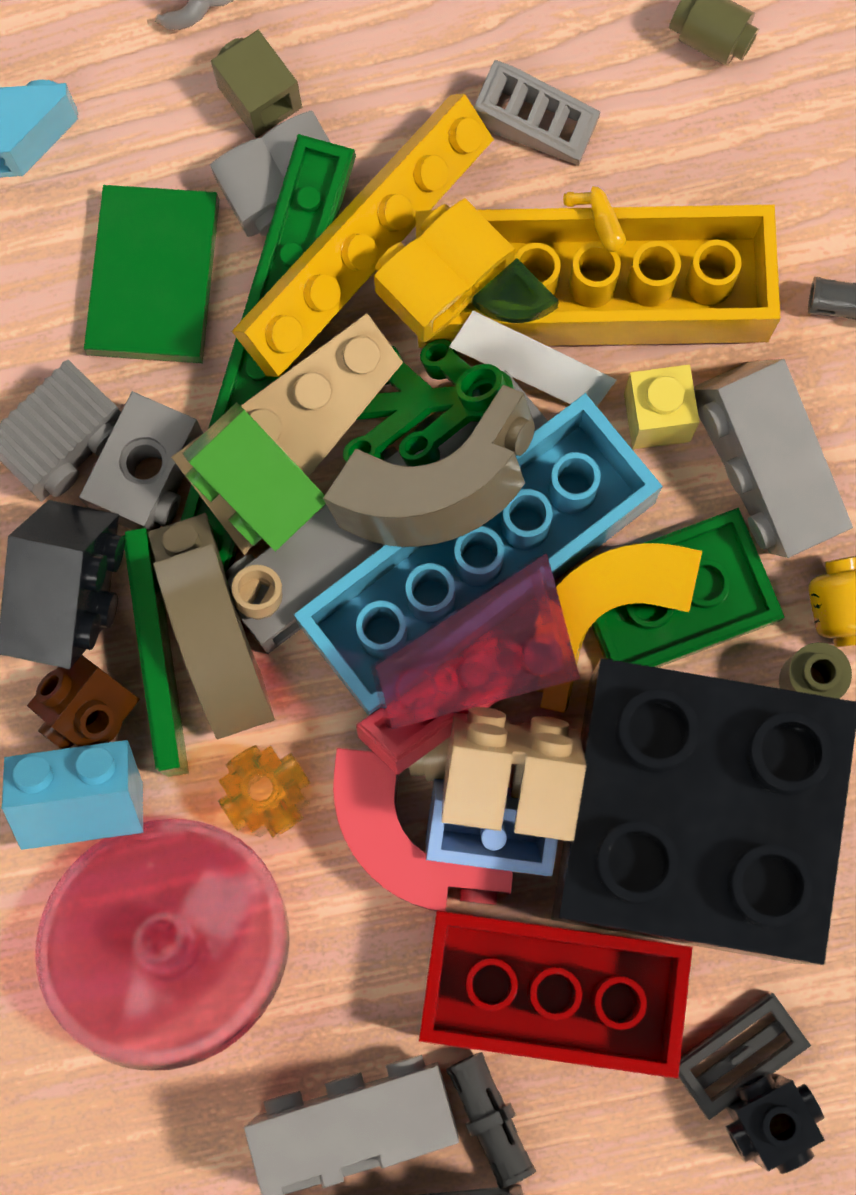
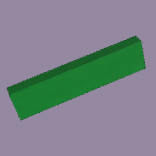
[123,528,189,777]

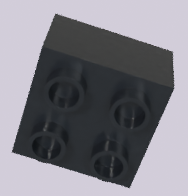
[551,658,856,965]

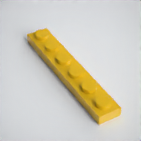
[232,93,494,377]

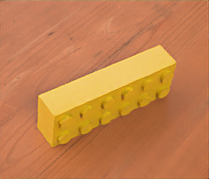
[415,204,781,348]

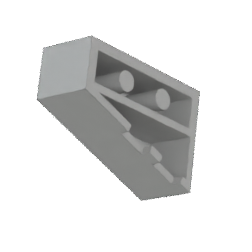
[694,359,853,558]
[244,1055,459,1195]

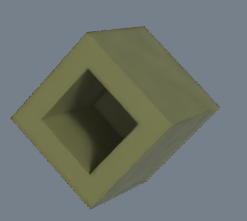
[211,30,302,138]

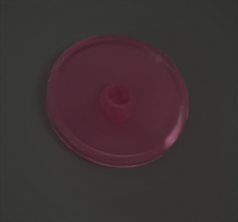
[35,819,290,1071]

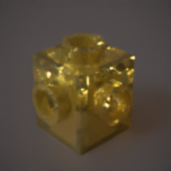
[218,745,311,838]

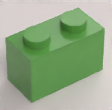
[183,402,326,552]

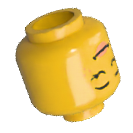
[808,556,856,647]

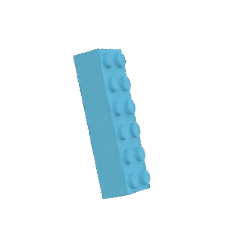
[293,393,663,716]

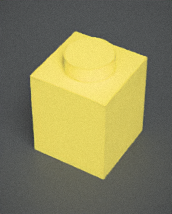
[624,364,700,450]

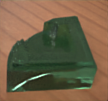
[472,258,559,323]

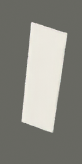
[449,310,617,406]

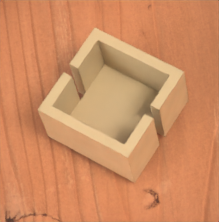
[442,707,586,842]

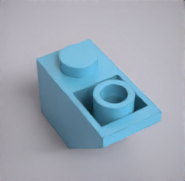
[0,80,78,178]

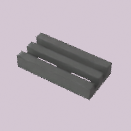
[679,992,811,1120]

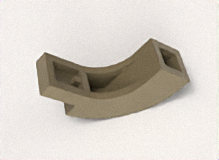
[323,385,535,547]
[148,513,275,740]

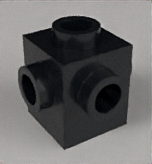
[726,1072,825,1174]

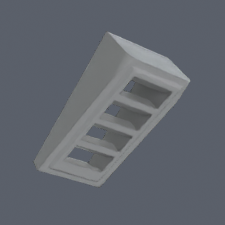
[474,60,600,166]

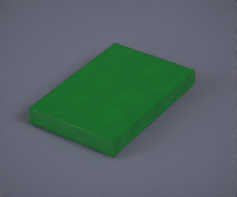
[84,185,220,363]
[571,508,785,668]

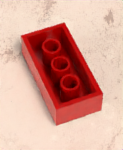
[419,911,693,1079]

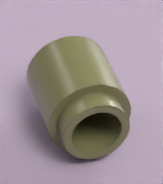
[669,0,759,66]
[779,642,852,699]

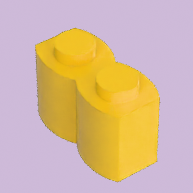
[374,198,515,343]

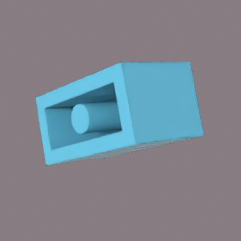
[2,740,143,850]

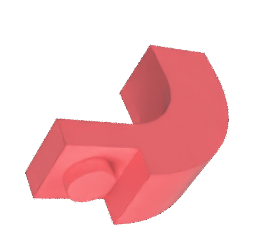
[333,748,513,912]

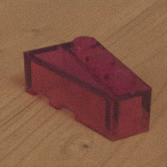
[370,553,580,729]

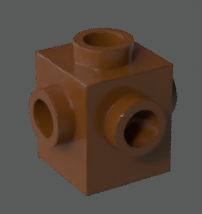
[27,655,140,749]

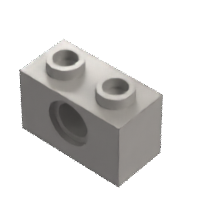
[79,391,203,532]

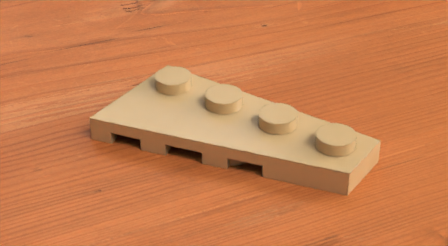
[171,313,403,555]

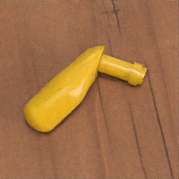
[563,186,626,252]

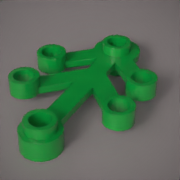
[343,339,515,466]

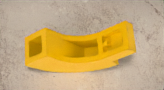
[529,543,702,713]

